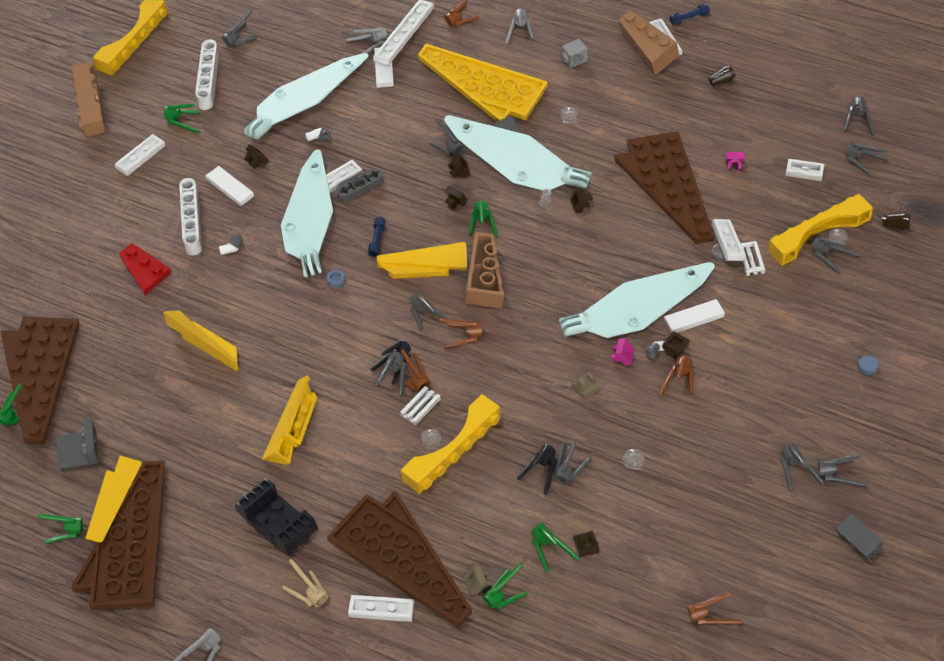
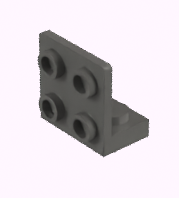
[56,418,99,470]

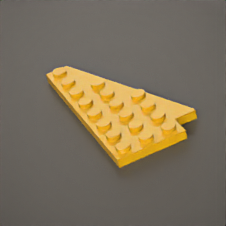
[418,44,548,122]

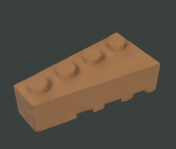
[618,10,679,76]
[71,61,106,137]
[465,232,504,309]

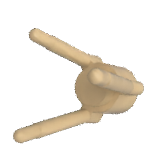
[282,559,328,607]

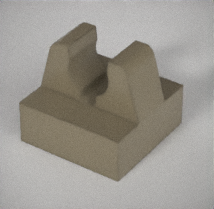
[572,373,600,400]
[464,565,491,595]

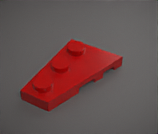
[119,243,171,295]

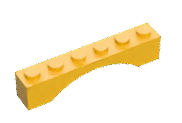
[93,0,168,76]
[768,194,873,266]
[400,394,501,494]

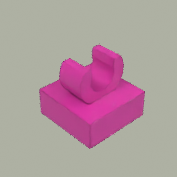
[725,152,745,170]
[610,338,635,366]

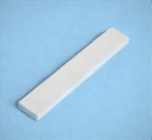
[373,0,434,65]

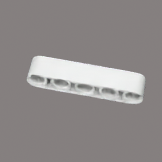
[195,40,219,110]
[179,178,202,256]

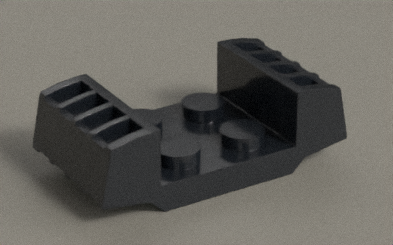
[235,478,318,556]

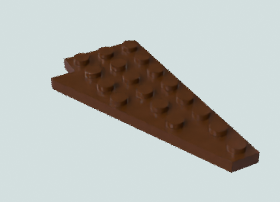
[614,131,714,244]
[1,316,80,444]
[71,460,166,610]
[327,491,472,628]

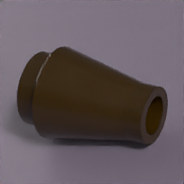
[708,65,735,86]
[882,212,910,230]

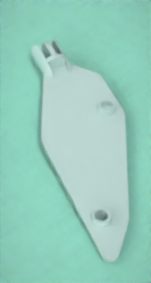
[244,53,368,140]
[444,115,592,192]
[281,150,333,277]
[558,262,715,338]

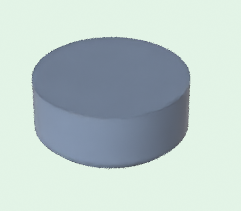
[326,270,346,288]
[858,355,879,375]

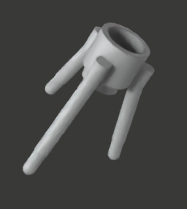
[505,8,534,45]
[345,27,388,54]
[172,628,221,661]

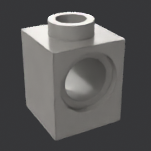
[560,39,588,68]

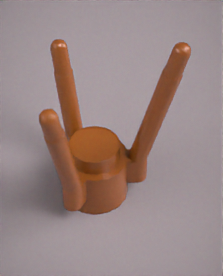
[444,0,479,27]
[438,318,482,349]
[394,350,430,392]
[658,355,694,396]
[687,592,742,626]

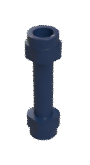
[669,4,710,25]
[368,217,386,257]

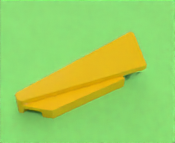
[377,242,467,279]
[163,310,239,371]
[262,375,317,465]
[85,455,142,543]

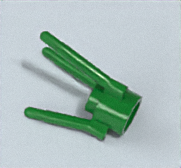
[163,103,200,133]
[468,201,498,237]
[0,383,22,427]
[37,514,83,544]
[531,523,579,572]
[482,563,527,609]

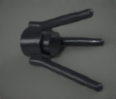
[370,340,411,385]
[517,444,557,495]

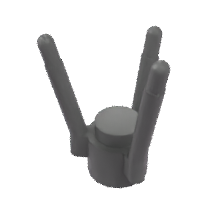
[222,9,258,47]
[844,97,875,136]
[430,119,464,156]
[845,142,888,174]
[812,236,860,274]
[410,293,447,331]
[374,351,407,396]
[553,442,592,484]
[780,444,824,490]
[818,454,868,487]

